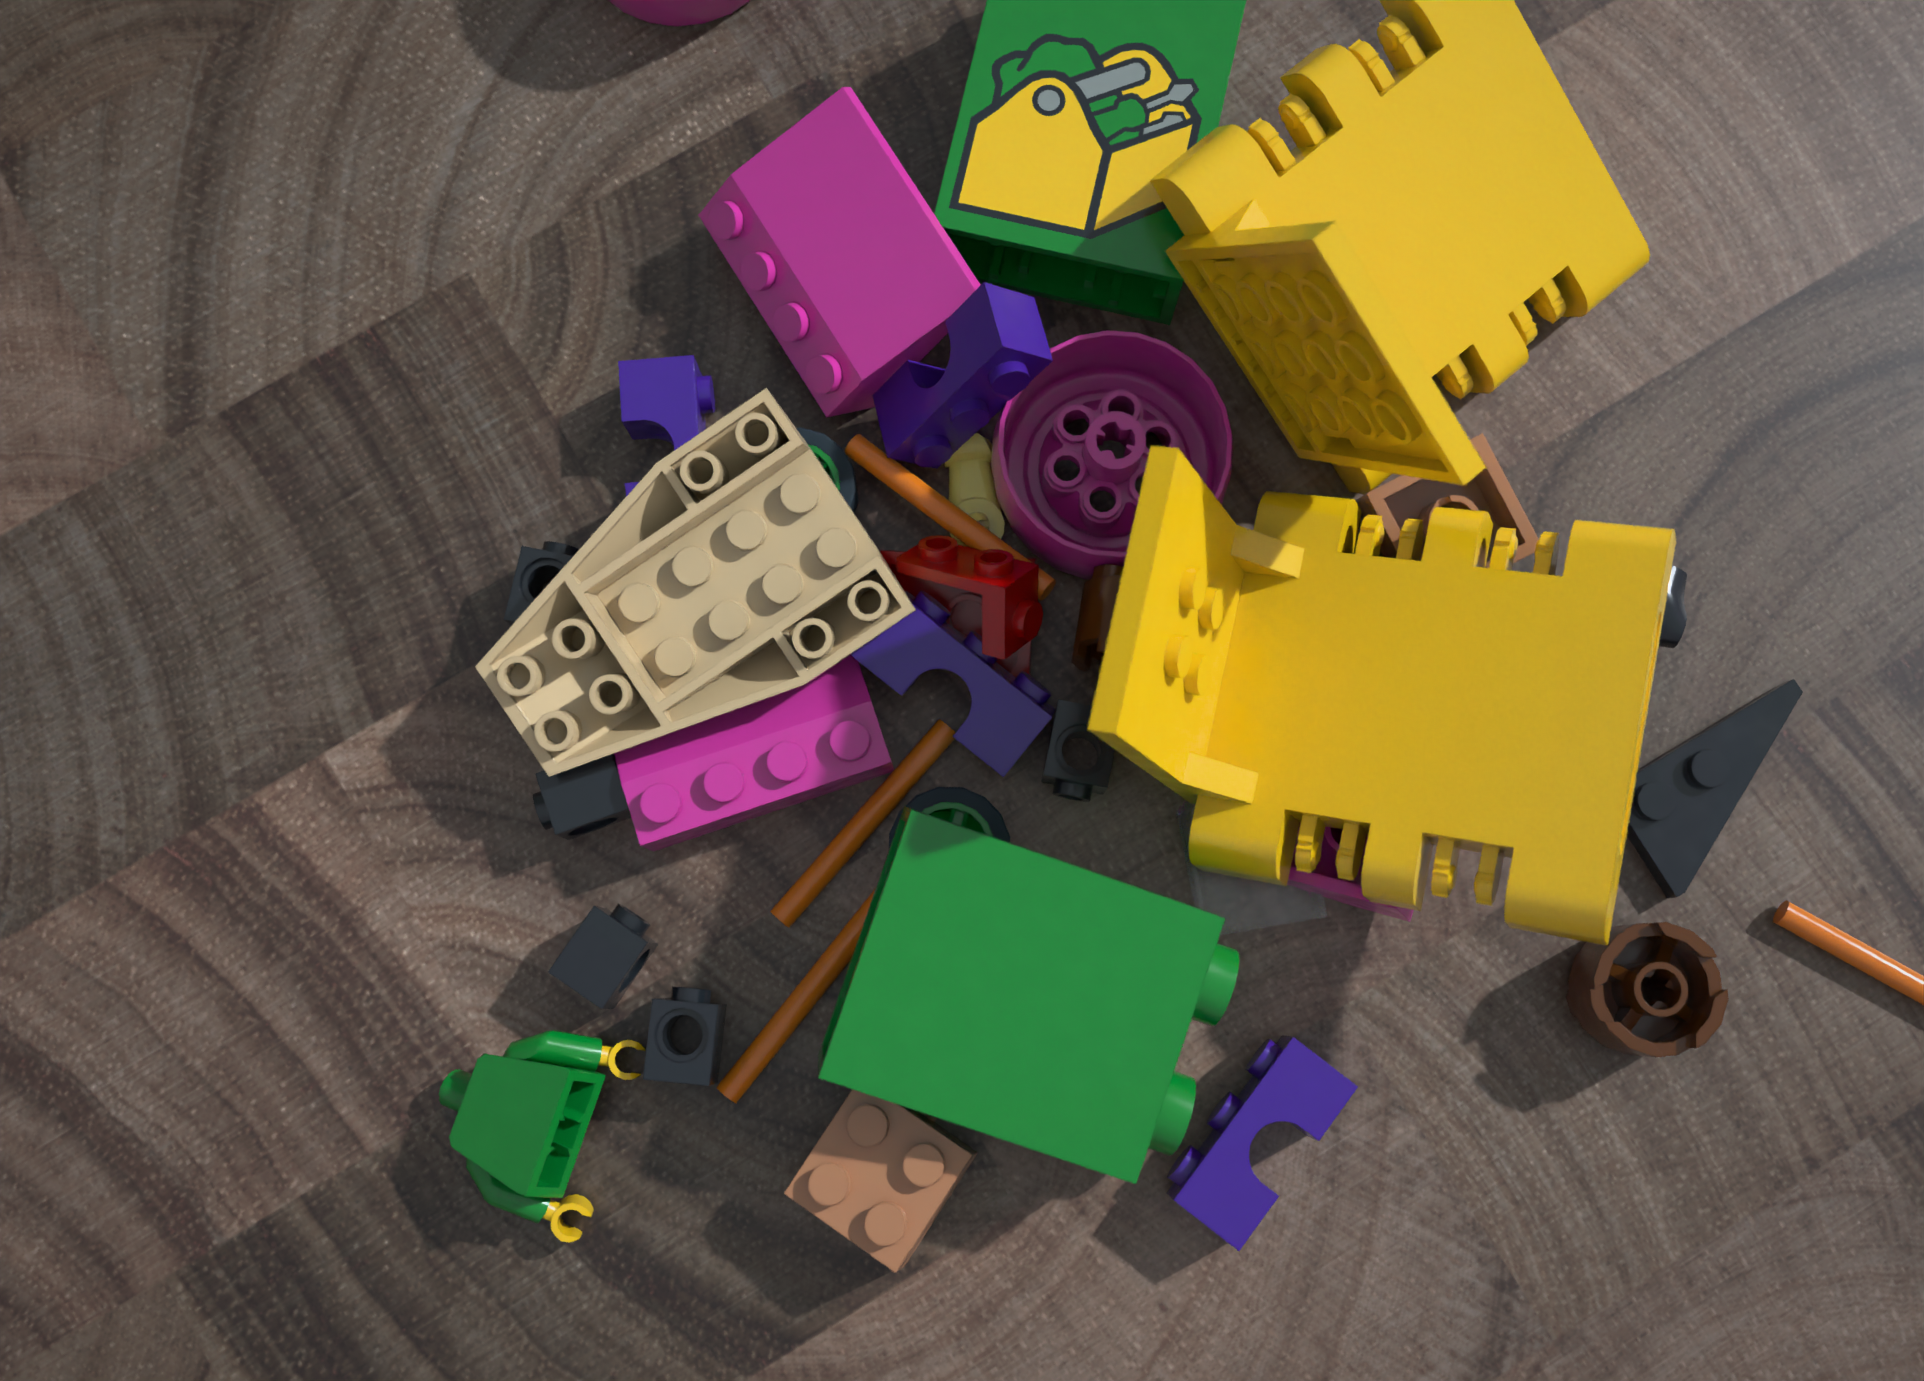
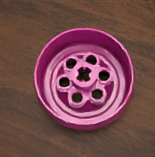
[991,330,1233,580]

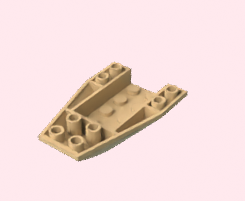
[475,388,916,777]

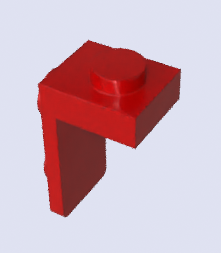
[896,535,1043,660]

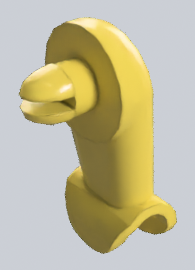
[944,433,1005,547]

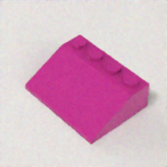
[698,87,980,418]
[614,654,894,852]

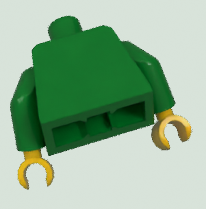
[439,1030,646,1243]

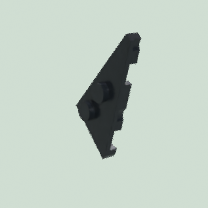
[1627,679,1803,899]

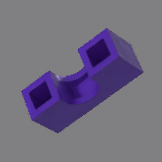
[872,282,1053,469]
[618,355,715,496]
[851,590,1055,777]
[1167,1035,1358,1251]

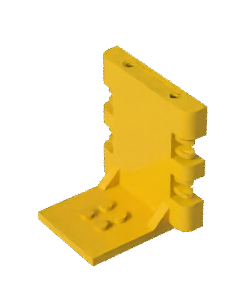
[1149,0,1650,494]
[1088,446,1676,946]

